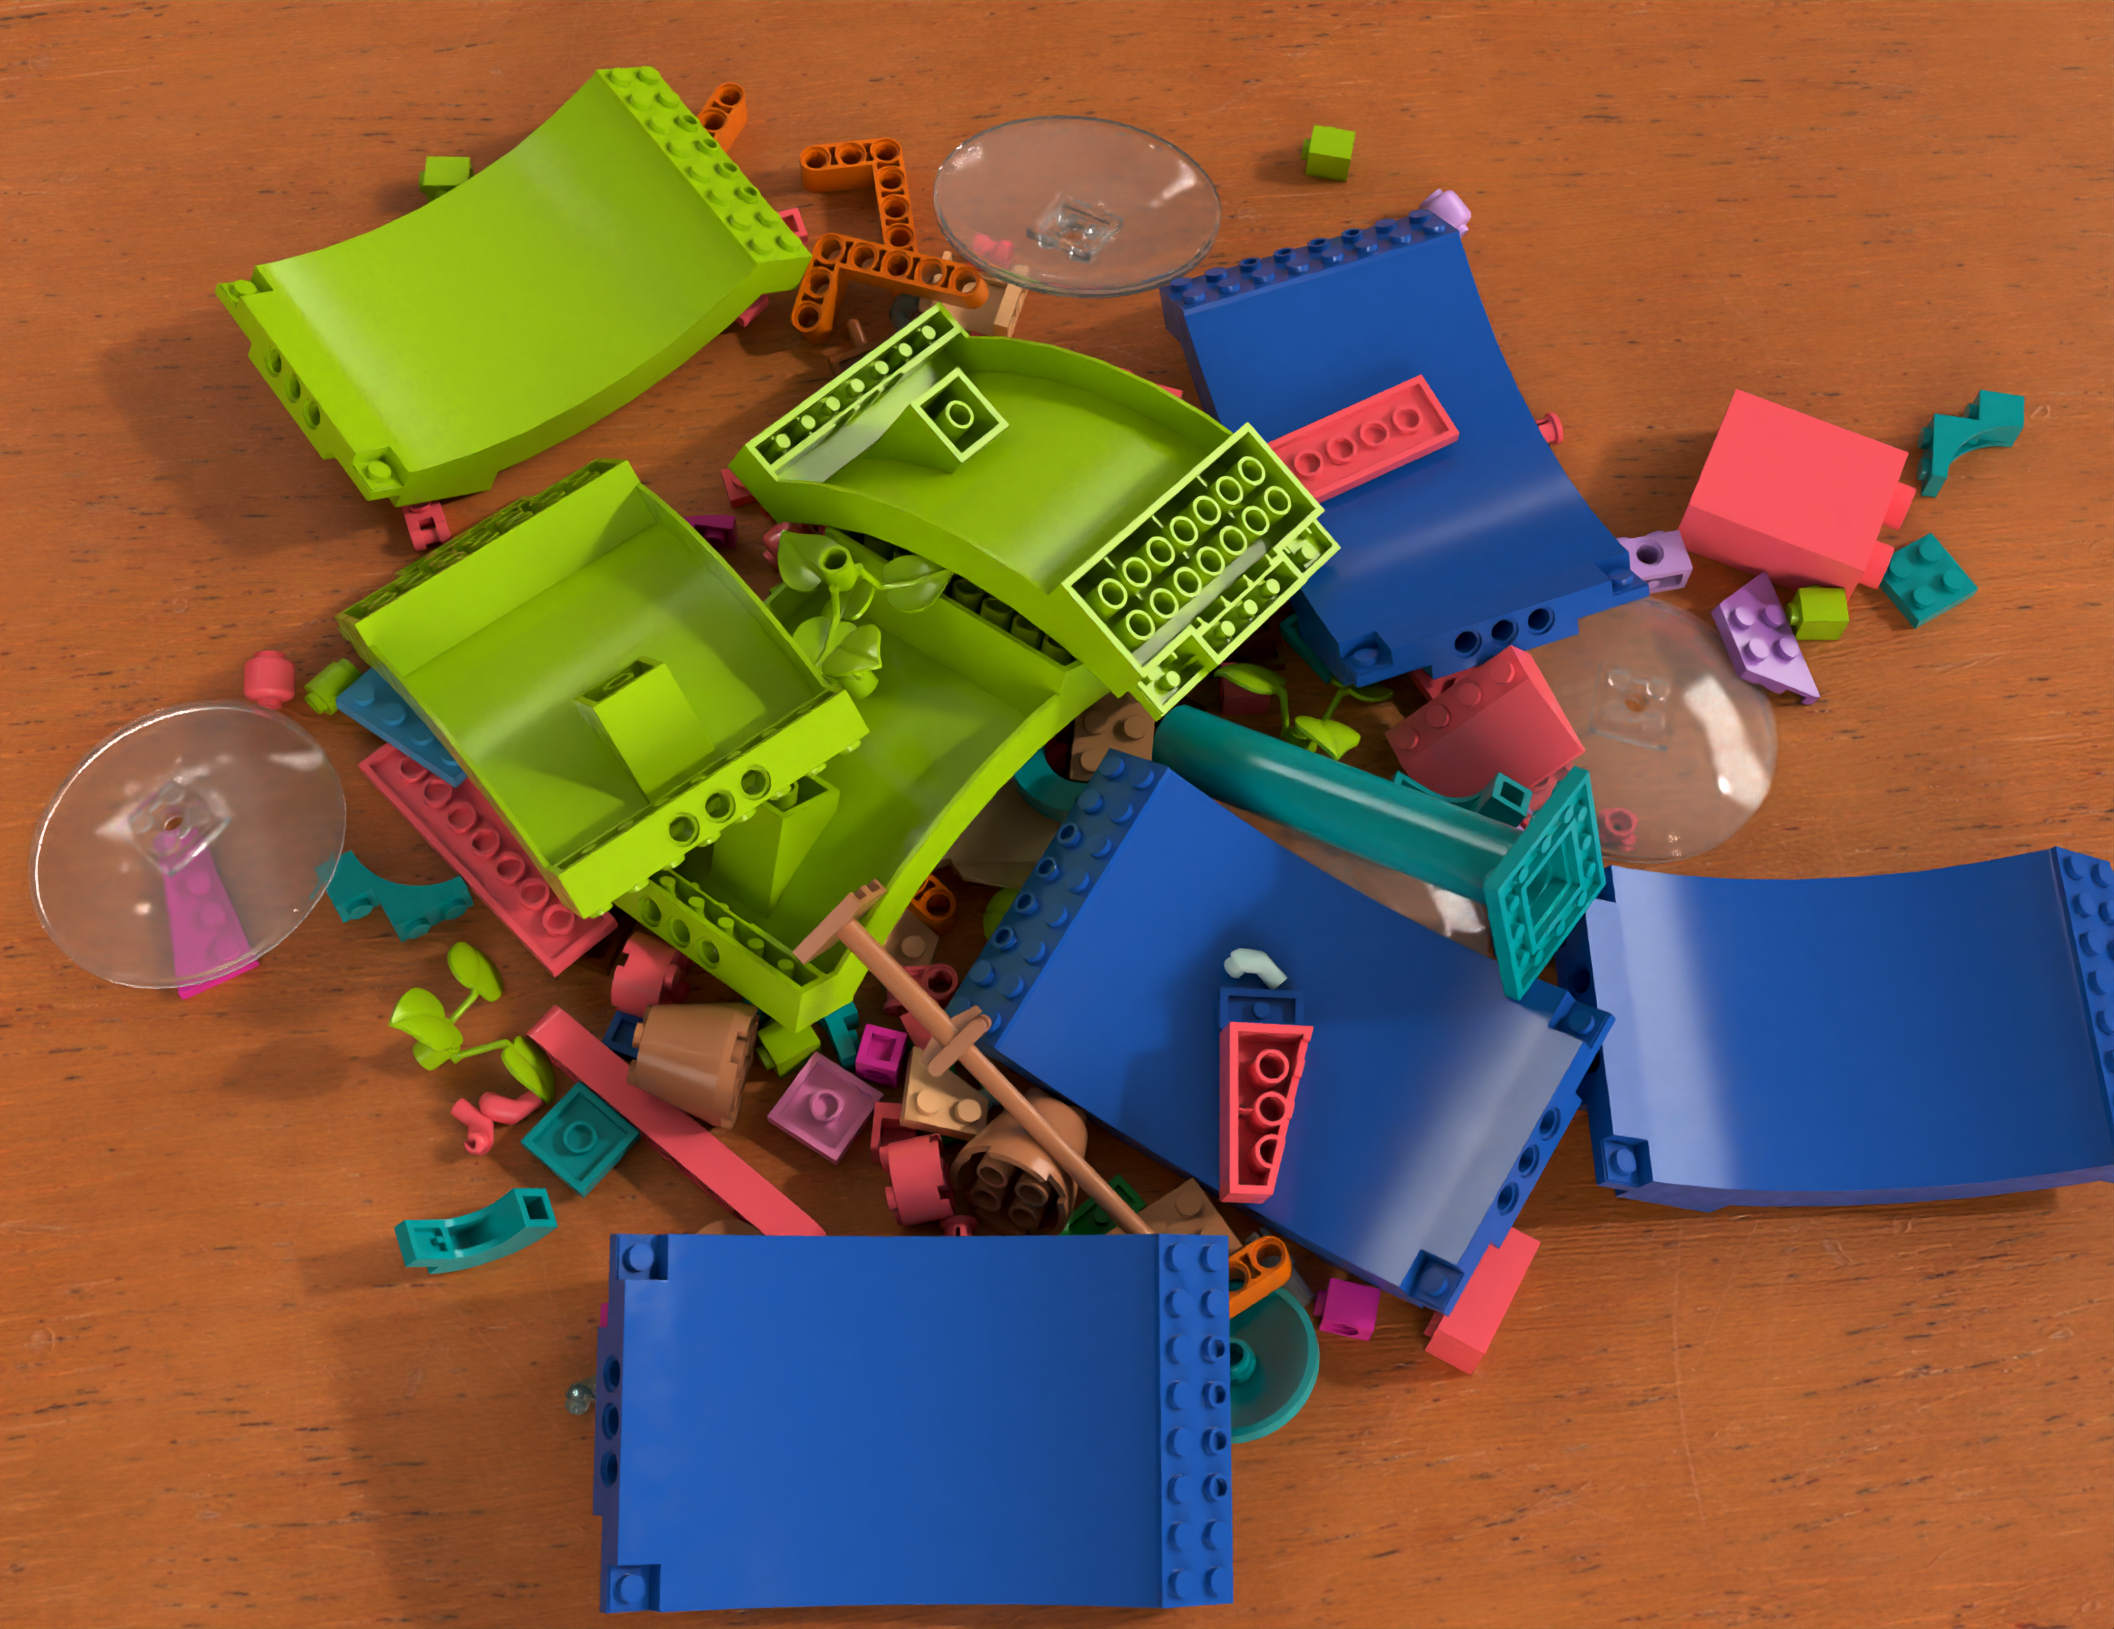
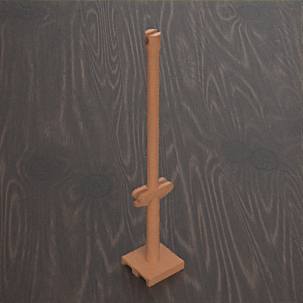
[792,878,1155,1234]

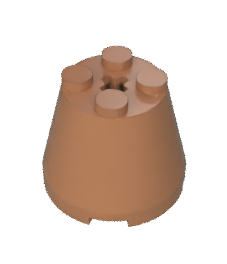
[627,1002,760,1129]
[950,1088,1088,1236]

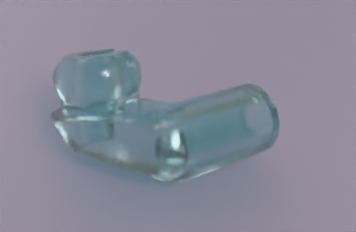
[889,293,920,332]
[565,1375,597,1415]

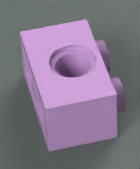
[1616,530,1693,594]

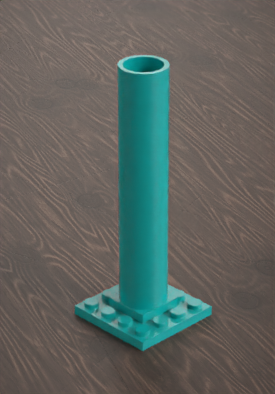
[1151,704,1606,1001]

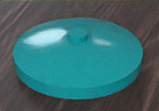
[1229,1279,1320,1444]

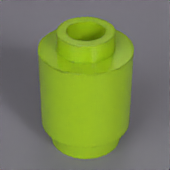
[304,658,362,715]

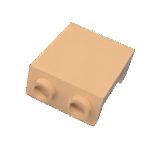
[919,251,1028,338]

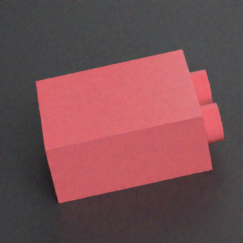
[1678,389,1916,602]

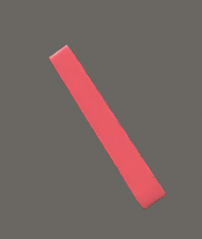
[525,1005,826,1236]

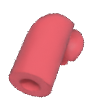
[451,1098,494,1156]

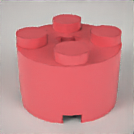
[611,931,693,1018]
[879,1133,956,1227]

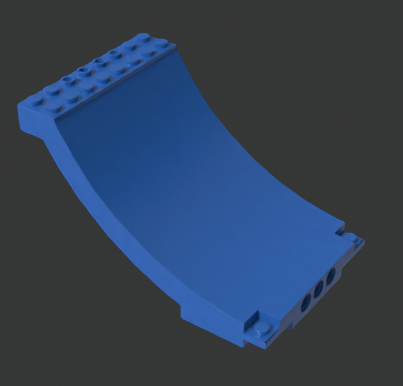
[1159,209,1650,688]
[944,748,1616,1317]
[1555,846,2114,1213]
[593,1234,1233,1613]

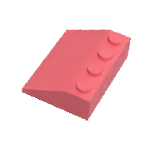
[1384,645,1586,798]

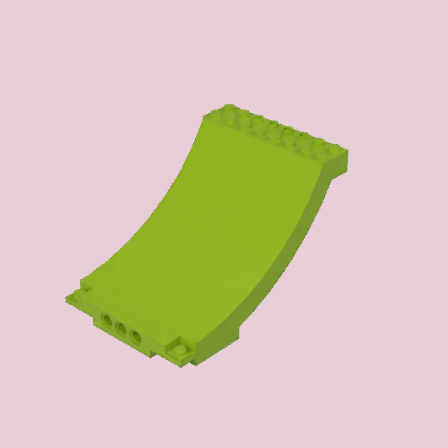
[215,66,812,507]
[727,301,1341,722]
[334,458,870,919]
[612,527,1111,1034]

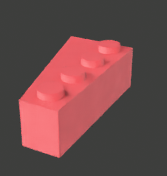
[1219,1022,1314,1204]

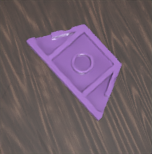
[1711,572,1820,705]

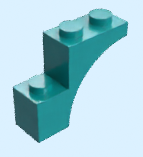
[1916,390,2024,497]
[314,850,474,942]

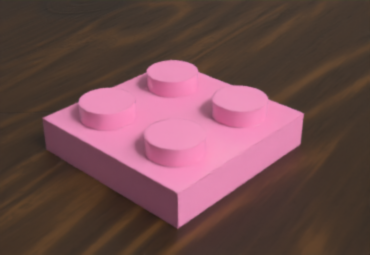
[767,1051,884,1166]

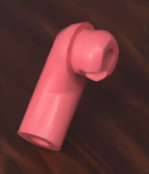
[478,1090,544,1125]

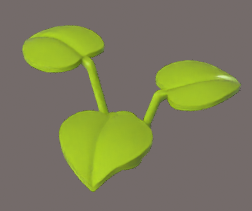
[778,530,953,676]
[821,579,882,700]
[1214,663,1394,761]
[388,942,555,1105]

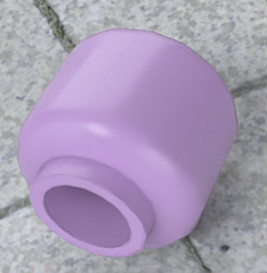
[1419,189,1471,238]

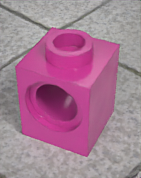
[855,1024,908,1088]
[1313,1278,1381,1341]

